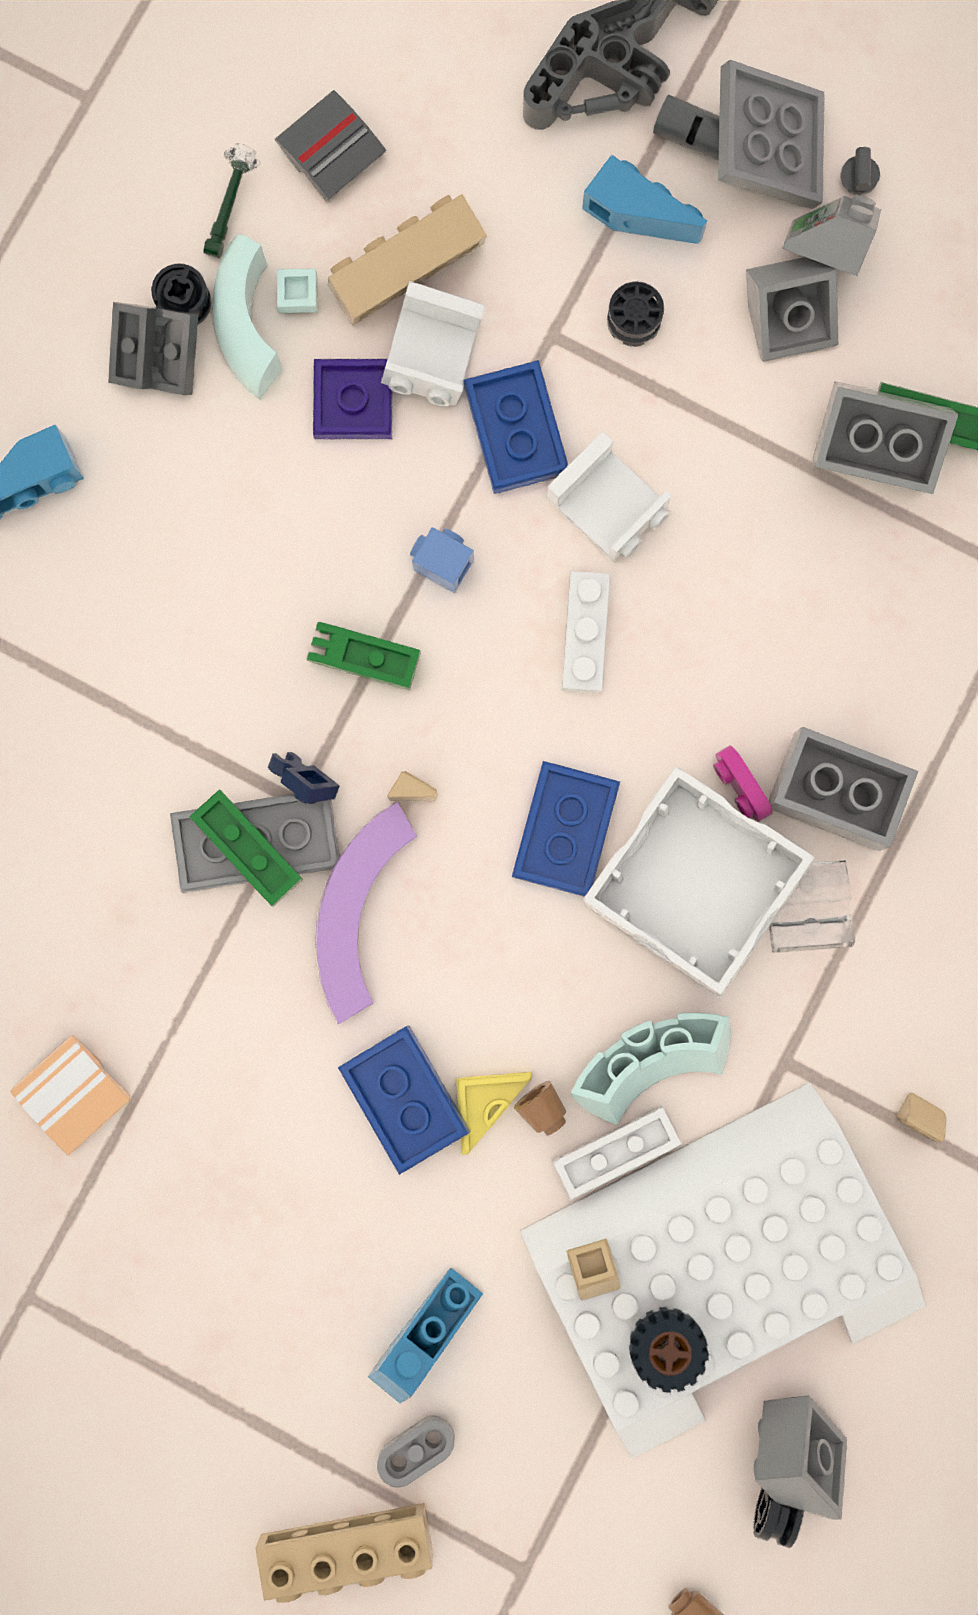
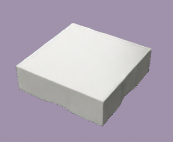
[583,766,815,998]

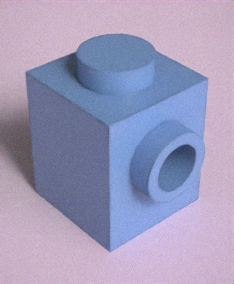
[410,527,474,593]

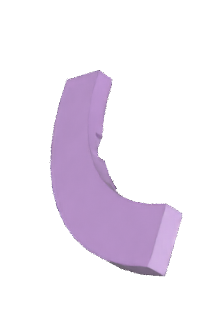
[315,802,417,1024]

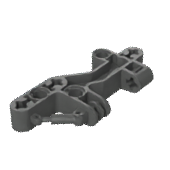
[523,0,718,130]

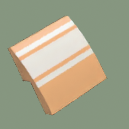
[11,1035,130,1156]

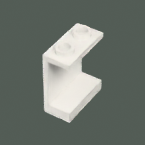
[381,281,485,406]
[546,431,672,562]

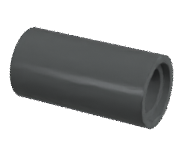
[653,94,719,161]

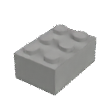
[812,381,958,494]
[769,727,918,851]

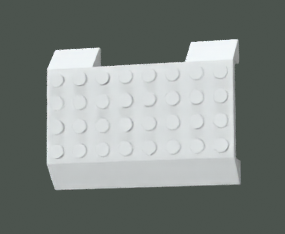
[520,1082,926,1459]

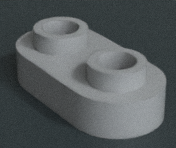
[377,1416,455,1487]

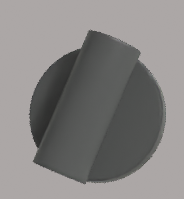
[840,147,880,195]

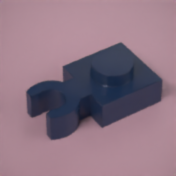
[268,752,340,804]

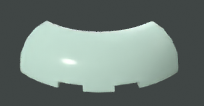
[212,234,283,400]
[571,1013,731,1125]

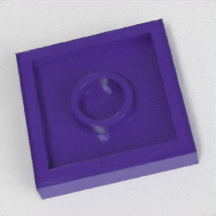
[313,359,393,439]

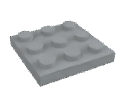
[718,60,824,209]

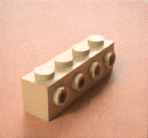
[328,194,487,326]
[255,1503,434,1603]

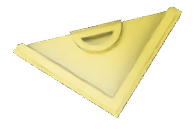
[456,1071,532,1155]

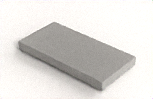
[170,794,340,893]

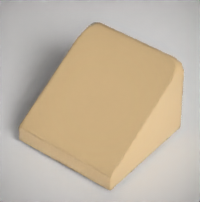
[387,771,438,801]
[896,1093,946,1143]
[566,1238,621,1300]

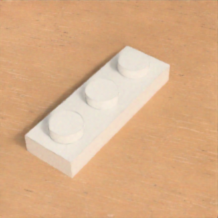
[562,571,610,694]
[552,1106,682,1200]

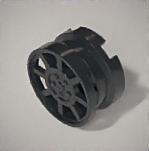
[151,263,212,325]
[607,281,664,346]
[753,1488,804,1548]

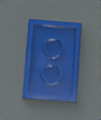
[463,360,568,494]
[512,761,620,897]
[338,1025,471,1175]

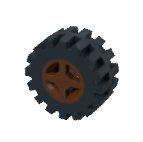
[629,1307,709,1393]

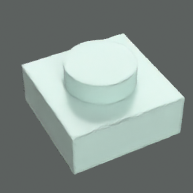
[277,268,318,313]

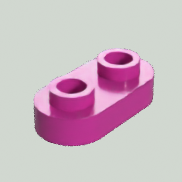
[713,745,773,822]

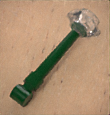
[203,143,261,258]

